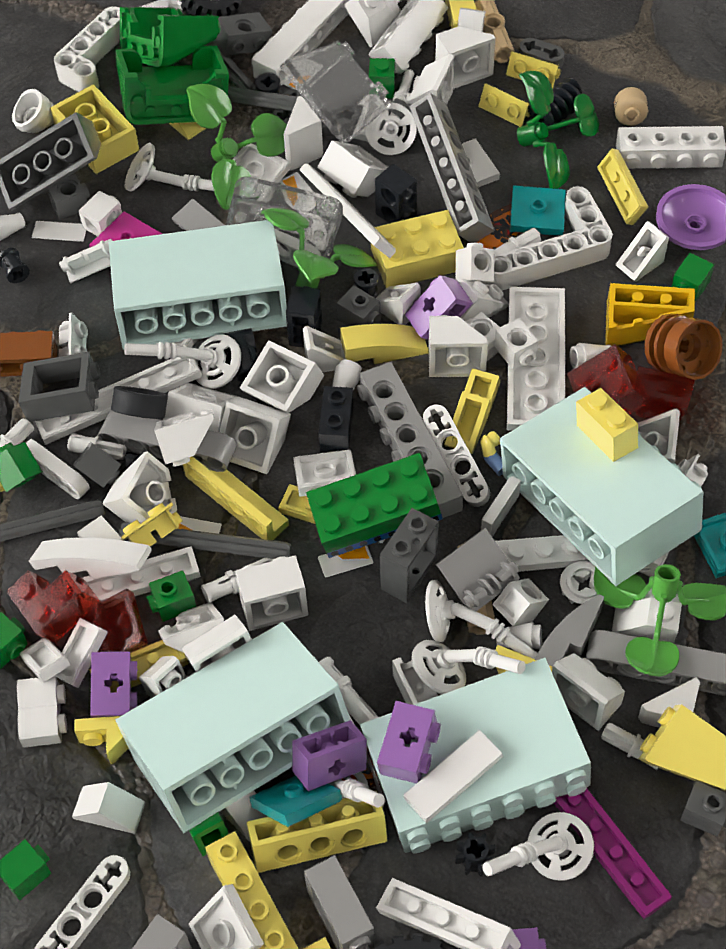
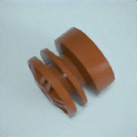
[645,313,722,380]

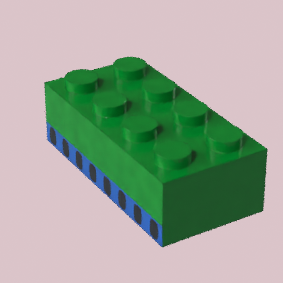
[306,453,443,558]

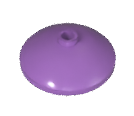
[656,184,726,250]

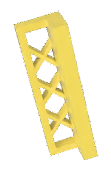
[183,456,289,541]

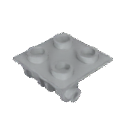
[436,528,520,612]

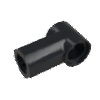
[224,328,257,382]

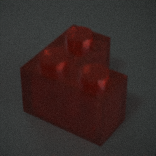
[567,344,650,414]
[6,570,100,643]

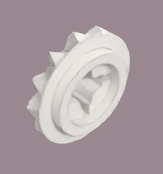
[560,561,597,604]

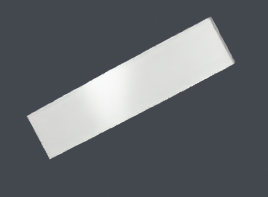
[29,537,152,579]

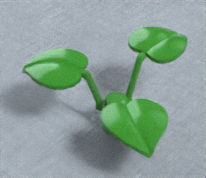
[186,84,287,210]
[261,208,378,289]
[593,564,726,677]

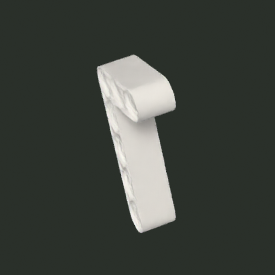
[487,186,613,291]

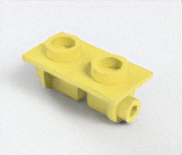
[506,51,561,88]
[478,83,530,127]
[120,502,183,547]

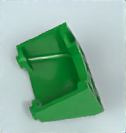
[120,7,221,67]
[116,46,229,125]

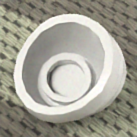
[12,89,54,133]

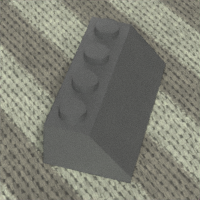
[0,112,101,211]

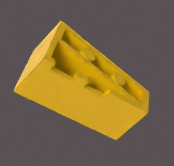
[605,283,695,347]

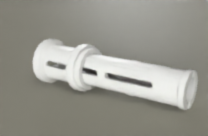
[319,657,378,725]

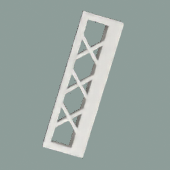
[376,878,521,949]

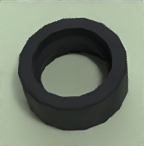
[111,386,168,419]

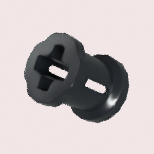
[0,247,30,284]
[354,268,378,298]

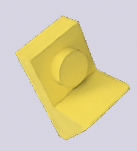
[74,716,129,764]

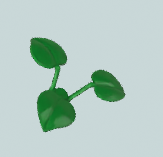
[517,71,599,189]

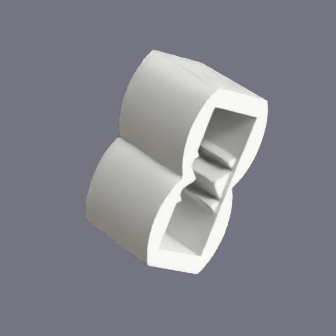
[17,676,67,748]

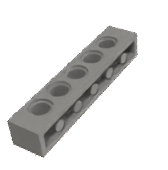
[409,92,495,243]
[357,362,463,518]

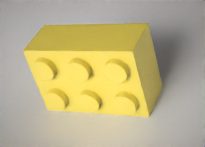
[50,84,139,174]
[371,210,464,288]

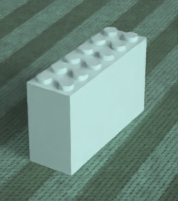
[109,220,287,349]
[500,387,704,586]
[115,622,350,833]
[360,658,591,853]

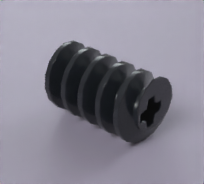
[528,77,582,127]

